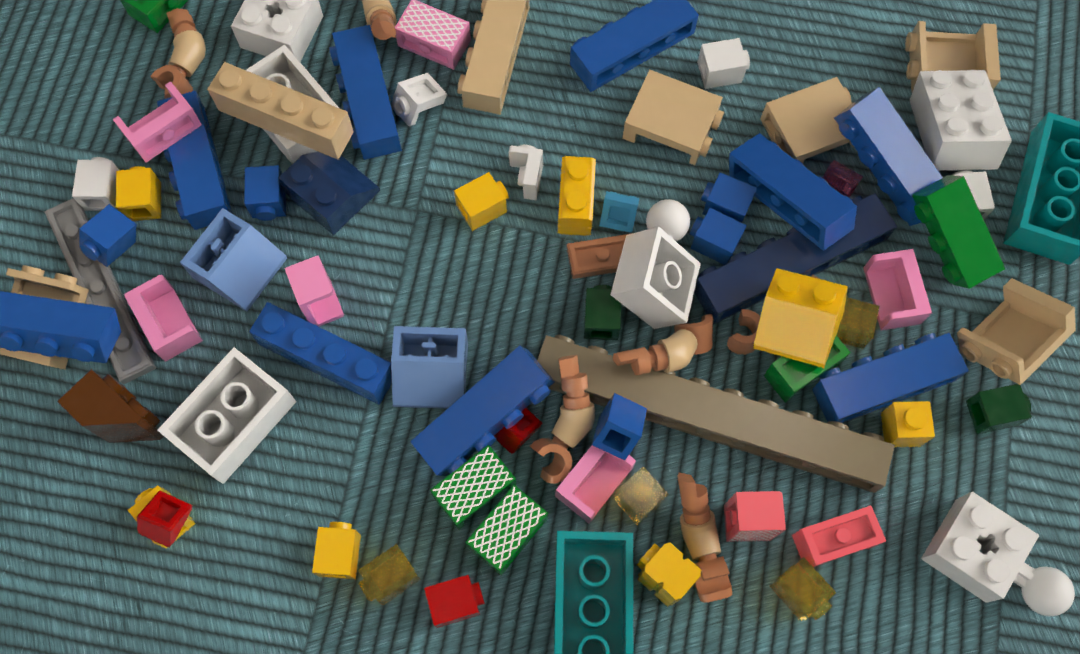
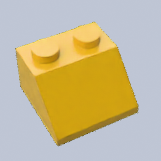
[754,268,848,368]

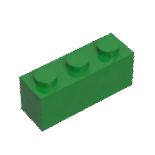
[912,175,1005,289]

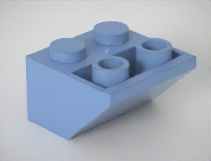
[180,208,287,312]
[391,326,468,409]

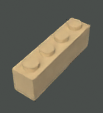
[458,0,530,115]
[207,62,354,159]

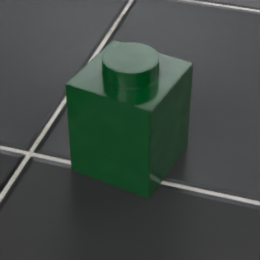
[584,285,621,340]
[966,384,1032,435]

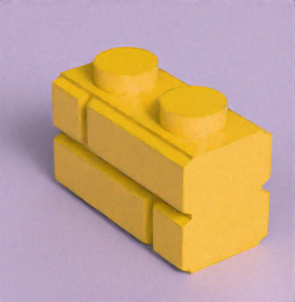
[557,156,596,236]
[637,542,702,607]

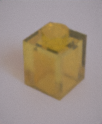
[836,297,880,349]
[613,466,669,526]
[358,544,421,605]
[770,557,836,621]

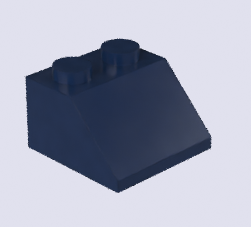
[278,151,380,236]

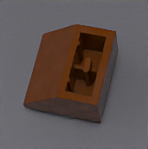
[57,369,164,443]

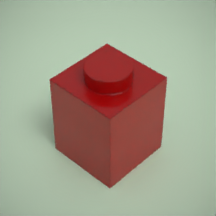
[424,575,485,628]

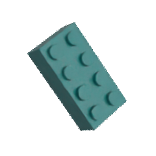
[1003,112,1080,265]
[554,531,634,654]

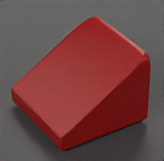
[494,408,543,454]
[137,490,192,548]

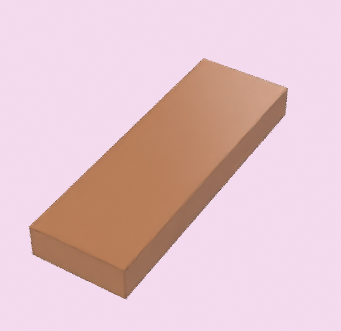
[567,234,629,279]

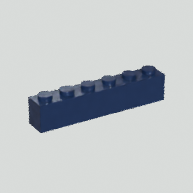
[694,193,897,325]

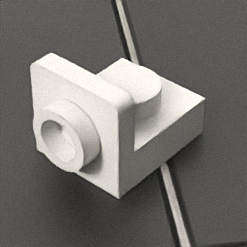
[391,73,447,127]
[509,145,543,200]

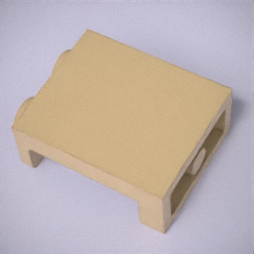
[905,21,1001,92]
[622,69,724,165]
[760,77,854,164]
[0,265,89,370]
[957,279,1076,385]

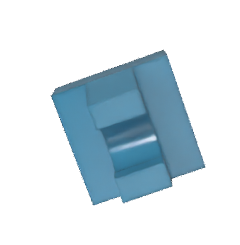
[599,191,639,233]

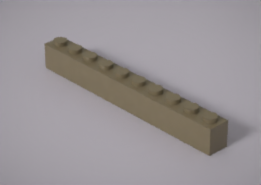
[537,335,895,493]

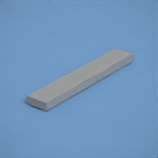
[44,198,156,384]

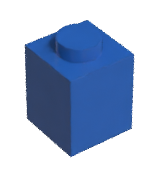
[244,165,286,221]
[701,172,757,223]
[79,204,137,267]
[689,208,747,265]
[592,393,647,460]

